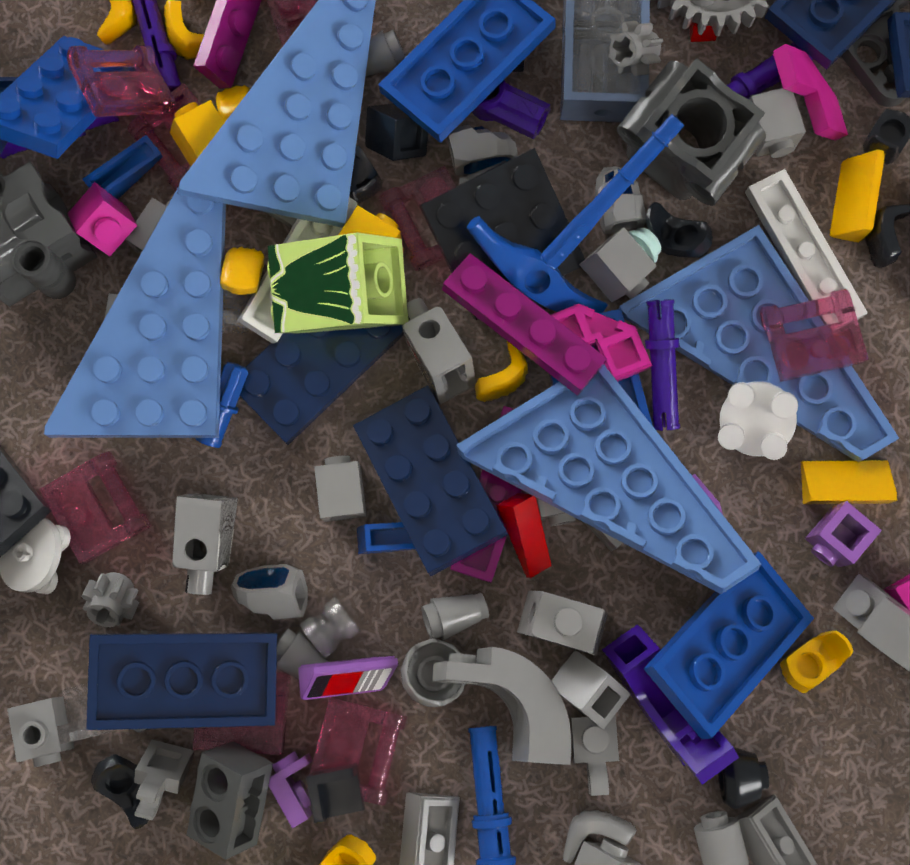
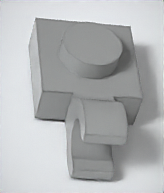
[570,715,619,796]
[134,740,194,820]

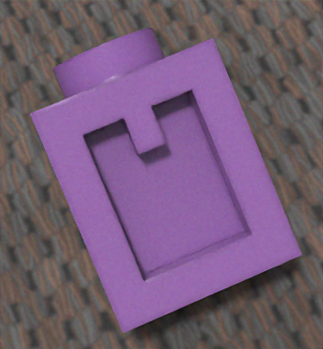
[269,751,313,829]

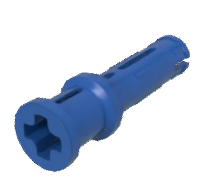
[468,726,516,865]

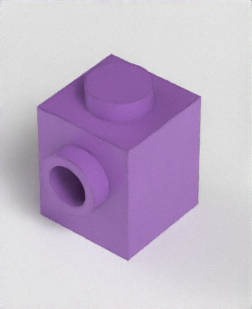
[805,501,882,567]

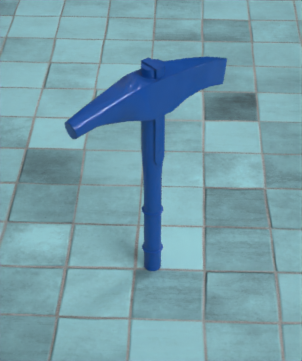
[467,114,685,313]

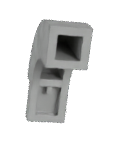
[833,574,910,672]
[432,647,571,765]

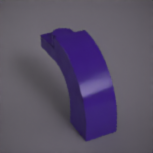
[602,624,739,785]

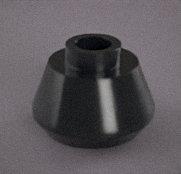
[718,747,769,809]

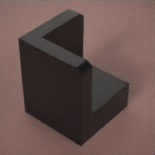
[365,104,428,161]
[306,763,365,824]

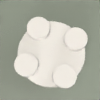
[718,381,798,460]
[0,518,71,595]

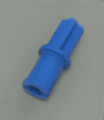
[195,362,248,448]

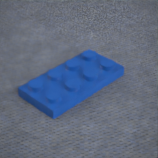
[378,0,556,143]
[0,36,138,159]
[643,551,814,739]

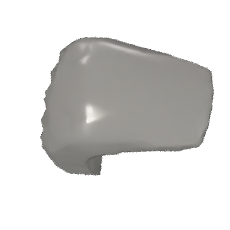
[563,810,637,863]

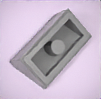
[399,792,460,865]
[735,794,818,865]

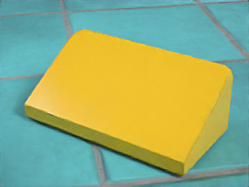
[830,150,885,243]
[801,460,897,504]

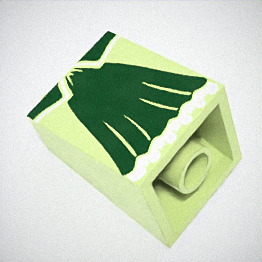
[267,232,408,333]

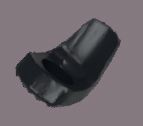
[863,109,910,165]
[349,145,383,203]
[646,202,713,258]
[865,204,910,268]
[91,754,149,829]

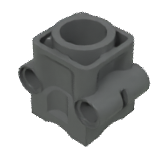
[617,58,766,206]
[0,162,98,307]

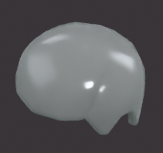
[400,638,465,707]

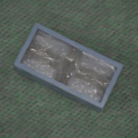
[560,0,650,122]

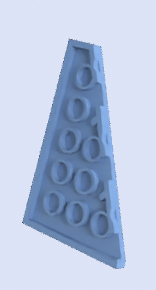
[177,0,376,227]
[44,188,226,438]
[618,225,899,462]
[456,365,761,594]

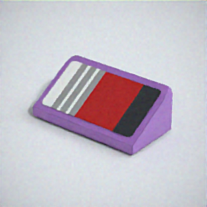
[298,656,398,700]

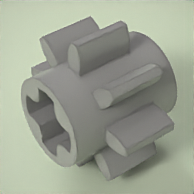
[608,21,663,76]
[81,572,139,627]

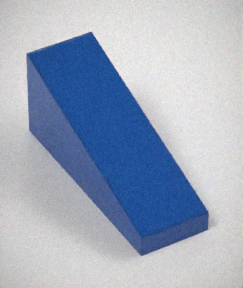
[83,135,163,199]
[357,522,416,555]

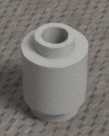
[694,811,749,865]

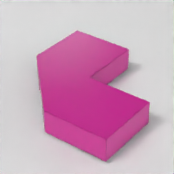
[773,44,848,141]
[551,304,652,382]

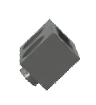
[186,741,273,860]

